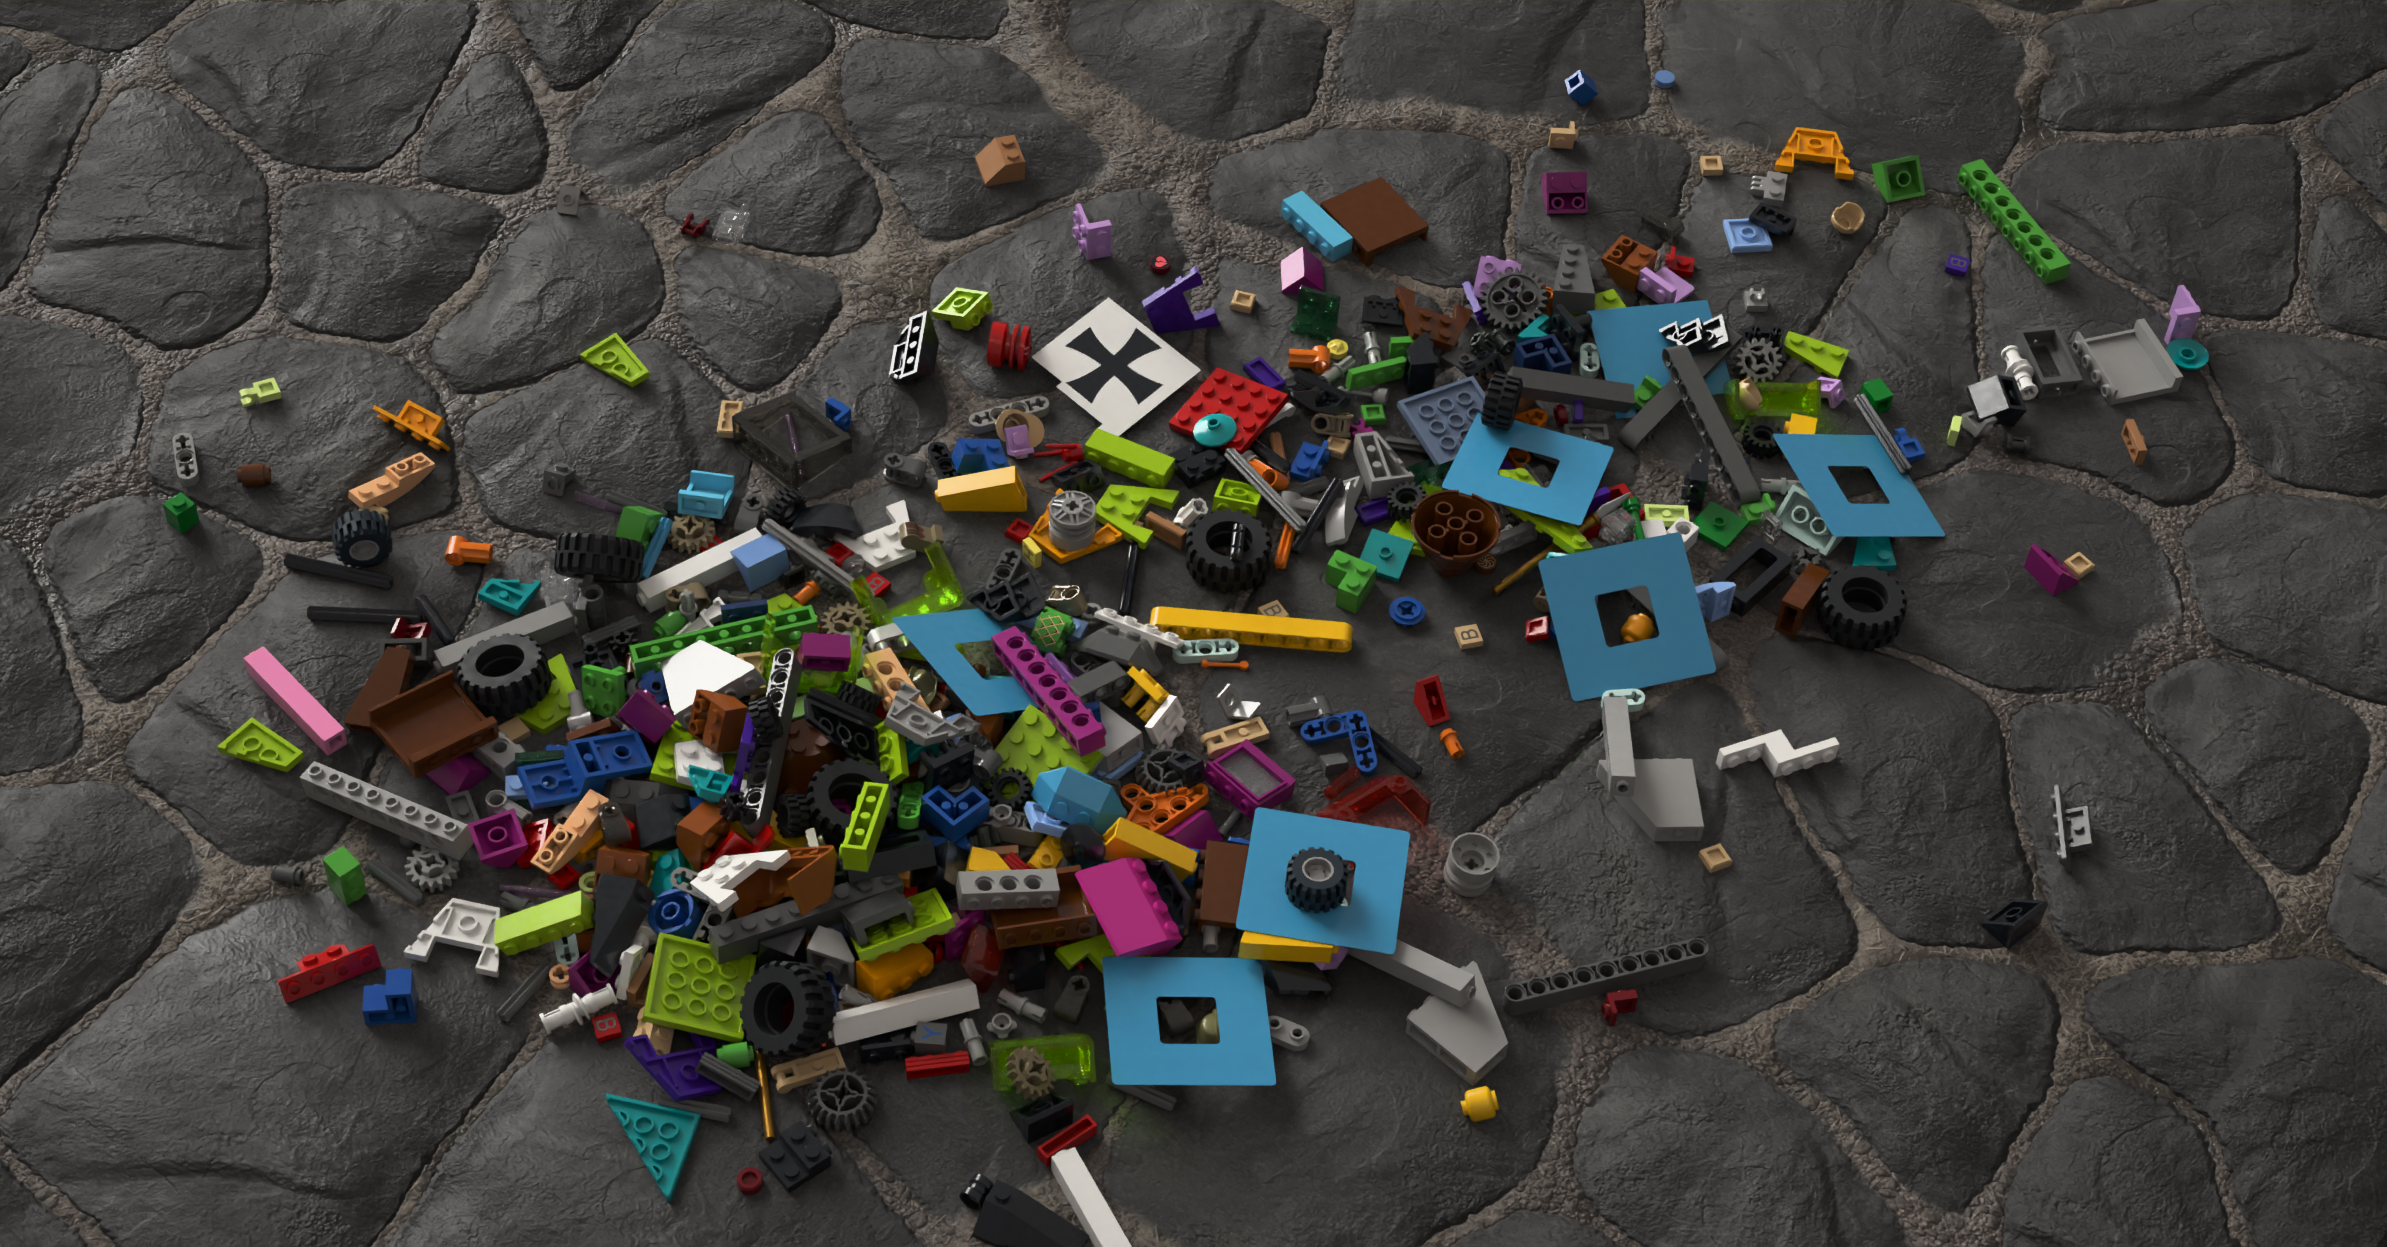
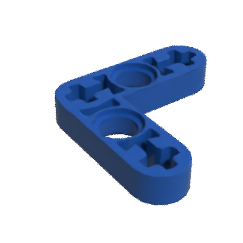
[1301,710,1378,776]

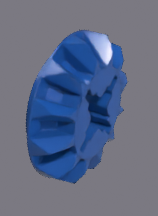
[1389,597,1425,628]

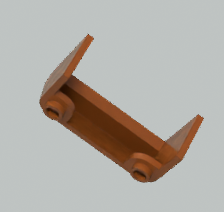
[732,845,838,918]

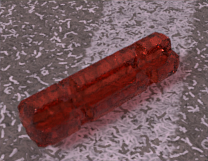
[1323,765,1361,801]

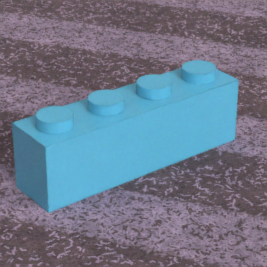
[1281,191,1353,262]

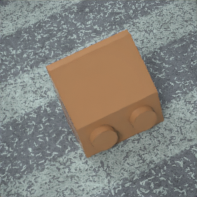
[975,135,1025,186]

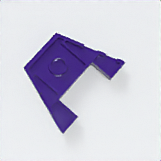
[1142,266,1220,334]
[729,713,757,794]
[624,1032,722,1102]

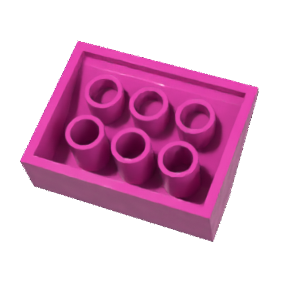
[1075,858,1183,957]

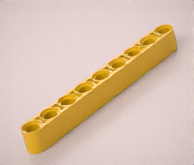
[1150,606,1353,653]

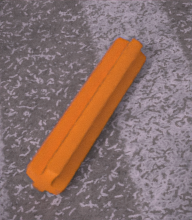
[1274,521,1296,570]

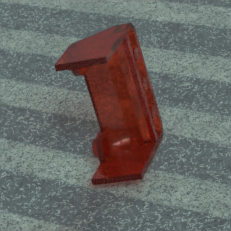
[1315,774,1431,869]

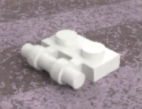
[1145,695,1187,751]

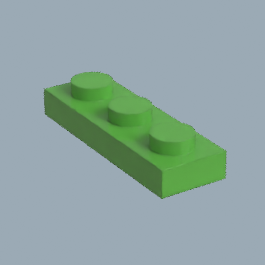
[1345,356,1405,391]

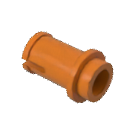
[792,581,821,606]
[1440,728,1465,759]

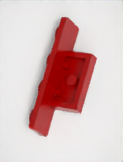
[702,824,776,905]
[278,944,381,1003]

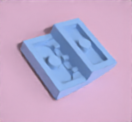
[1695,582,1736,622]

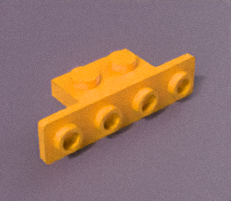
[372,400,450,452]

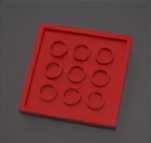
[1169,367,1289,455]

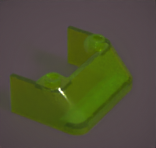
[1724,379,1821,420]
[850,540,964,627]
[761,613,864,698]
[988,1033,1096,1091]

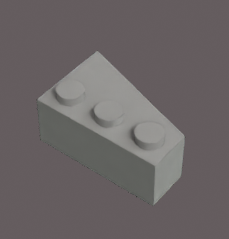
[1353,431,1414,499]

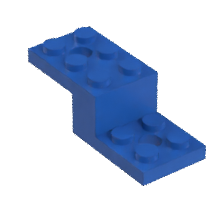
[517,729,653,810]

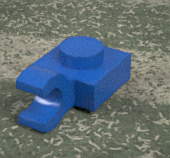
[1893,427,1926,462]

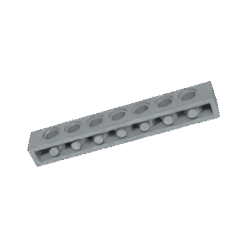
[299,761,474,860]

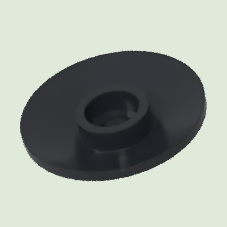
[1060,823,1105,870]

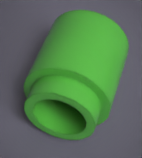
[652,610,687,639]
[716,1042,754,1069]

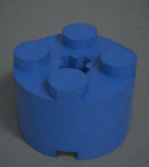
[648,889,705,940]

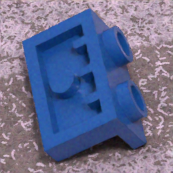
[1289,440,1331,482]

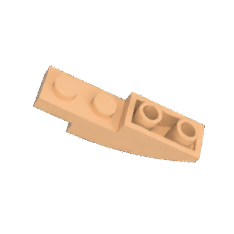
[348,452,435,510]
[530,789,612,875]

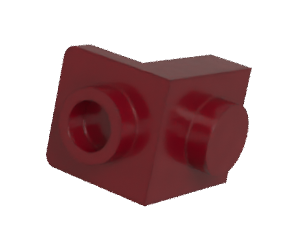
[390,617,432,639]
[1601,990,1638,1026]

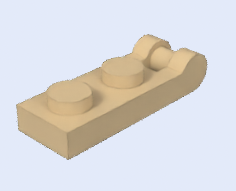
[1200,716,1270,759]
[770,1047,846,1094]

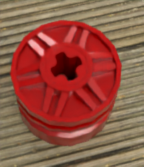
[987,321,1032,371]

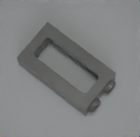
[2013,326,2083,399]

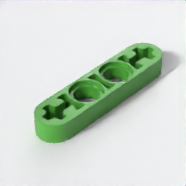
[897,781,924,829]

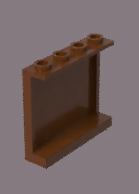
[1320,177,1429,267]
[368,670,499,779]
[1193,840,1249,933]
[988,865,1097,950]

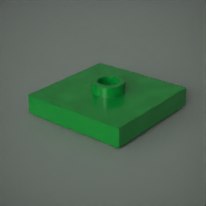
[1692,501,1749,552]

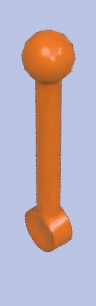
[1200,660,1249,671]

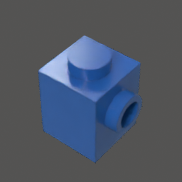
[1565,70,1598,105]

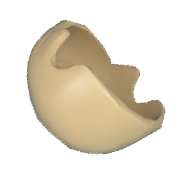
[1831,202,1865,234]
[1735,377,1763,411]

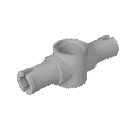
[567,690,595,732]

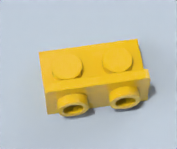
[1027,835,1063,869]

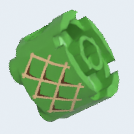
[1030,606,1076,658]

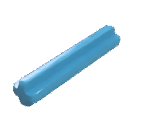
[642,517,673,580]

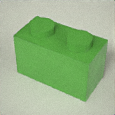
[323,846,367,906]

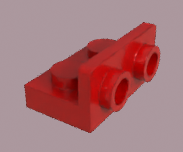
[517,818,556,869]

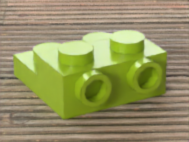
[932,287,993,331]
[1212,478,1263,519]

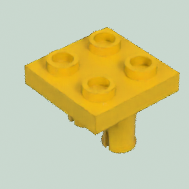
[1121,666,1170,723]

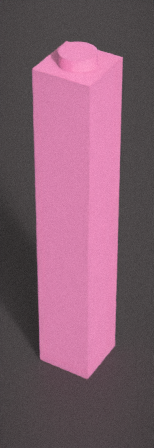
[244,646,348,756]

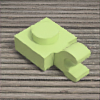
[239,378,281,407]

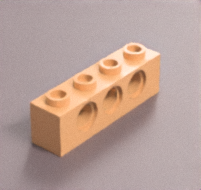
[861,647,931,712]

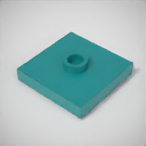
[1359,528,1414,583]

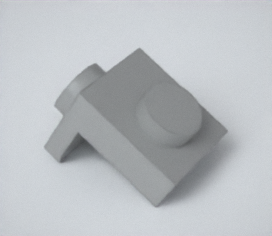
[1960,410,1998,438]

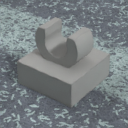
[1743,288,1768,312]

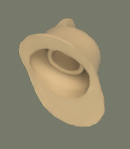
[995,409,1045,447]

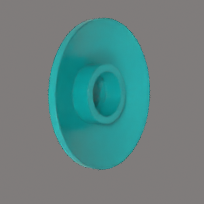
[2166,338,2209,370]
[1193,413,1237,447]

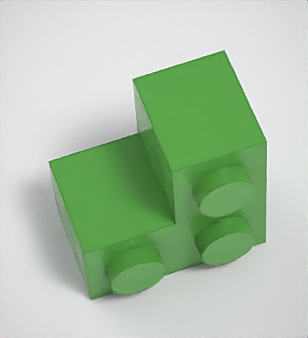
[615,506,665,554]
[1325,550,1377,614]

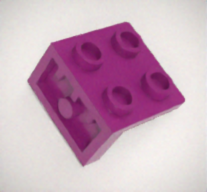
[945,899,985,963]

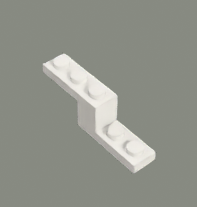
[1716,729,1839,778]

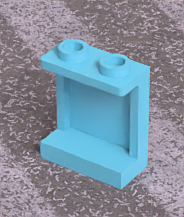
[678,470,735,519]

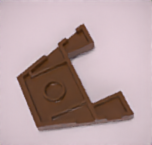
[1394,286,1473,352]

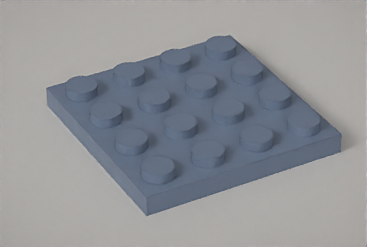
[1397,376,1486,470]

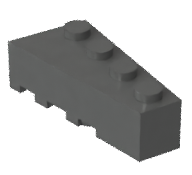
[1552,244,1595,314]

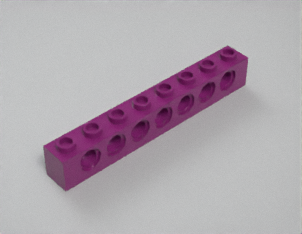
[991,625,1107,757]

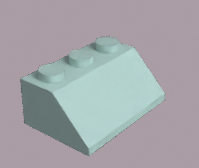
[1771,485,1845,556]

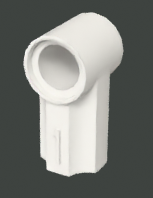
[1173,498,1208,533]

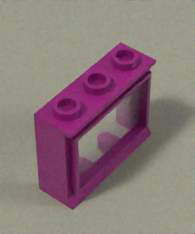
[1205,739,1296,821]

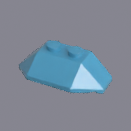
[1031,766,1127,834]

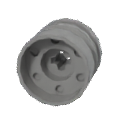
[1048,491,1096,551]
[1443,833,1500,897]

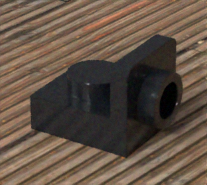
[1168,750,1206,789]

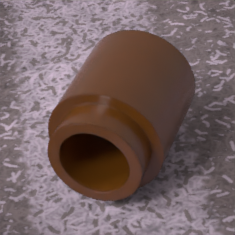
[237,464,271,487]

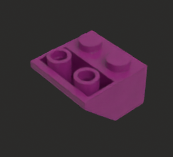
[1542,172,1588,214]
[797,632,851,672]
[615,688,677,747]

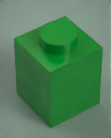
[1859,378,1894,414]
[163,492,200,534]

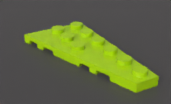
[1497,468,1594,554]

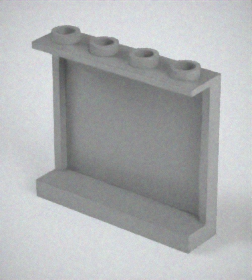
[2072,318,2183,405]

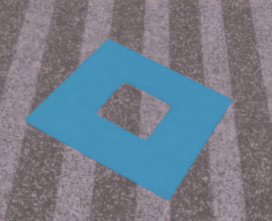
[1442,412,1614,525]
[1773,434,1945,537]
[1538,532,1716,701]
[892,608,1046,716]
[1236,807,1410,954]
[1102,957,1276,1086]

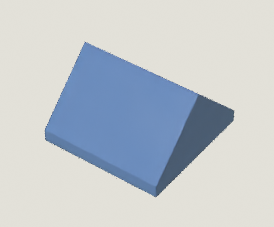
[730,533,790,592]

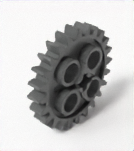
[1480,267,1549,333]

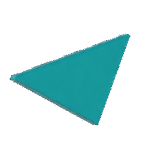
[605,1093,702,1202]

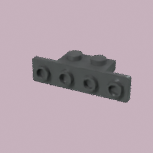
[2051,784,2094,872]

